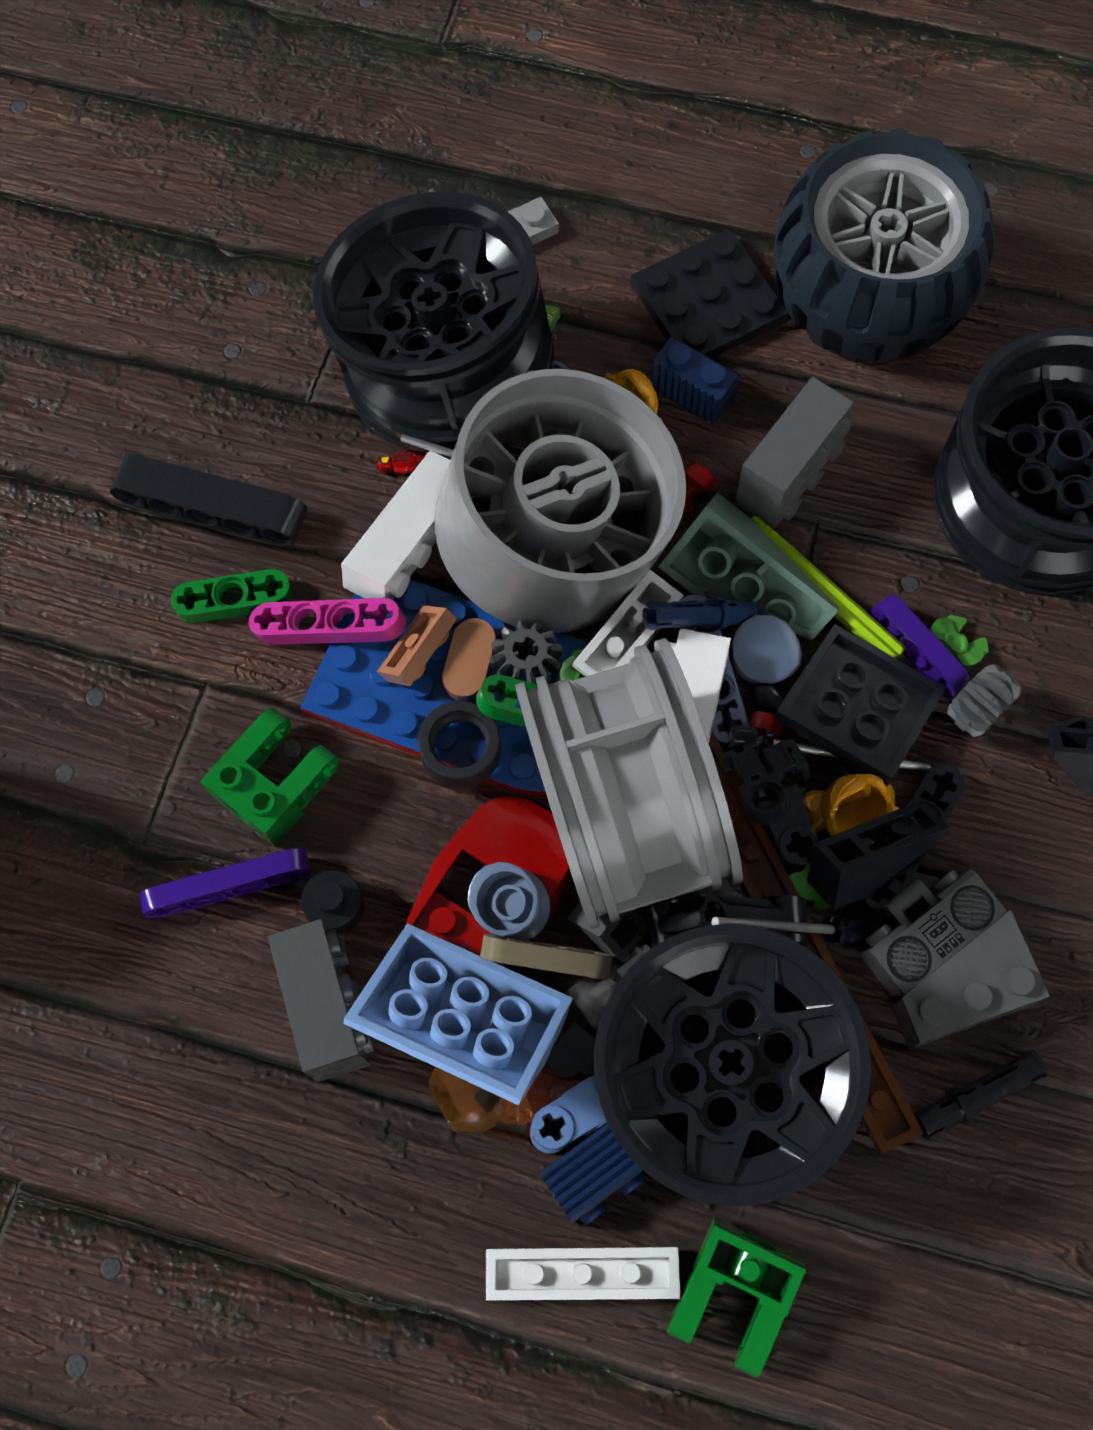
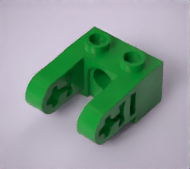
[200,708,340,847]
[666,1217,806,1378]

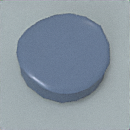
[730,615,802,685]
[468,862,550,941]

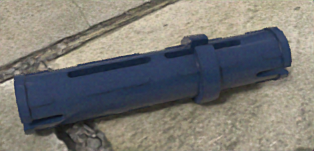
[642,597,757,631]

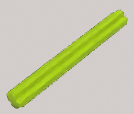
[751,516,905,659]

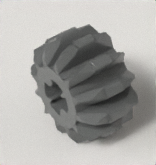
[490,619,563,685]
[947,664,1022,737]

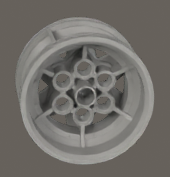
[515,638,743,929]

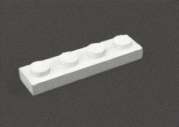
[486,1247,680,1300]

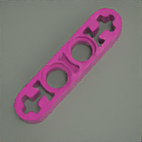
[249,598,406,645]

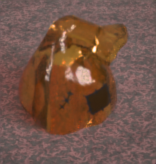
[428,1067,534,1134]

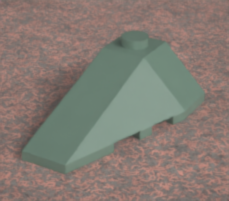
[658,492,840,640]

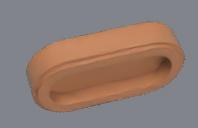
[442,618,496,701]

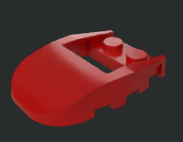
[405,796,572,967]

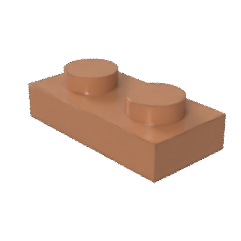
[377,605,457,686]

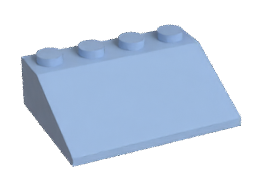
[343,923,573,1105]

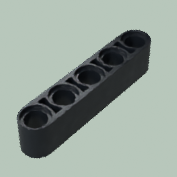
[109,453,308,547]

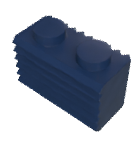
[651,337,740,425]
[539,1123,647,1226]

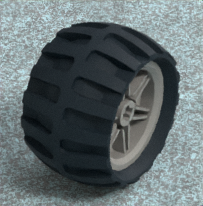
[774,129,994,363]

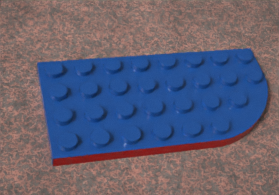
[300,580,589,796]

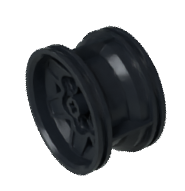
[313,191,555,453]
[932,328,1093,596]
[594,924,871,1206]

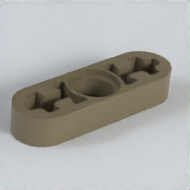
[480,934,613,979]

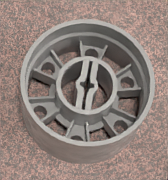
[435,369,686,633]

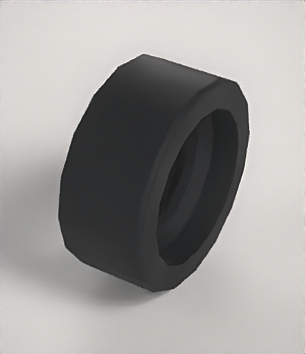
[418,701,502,789]

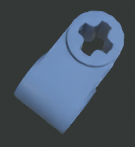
[530,1075,608,1154]

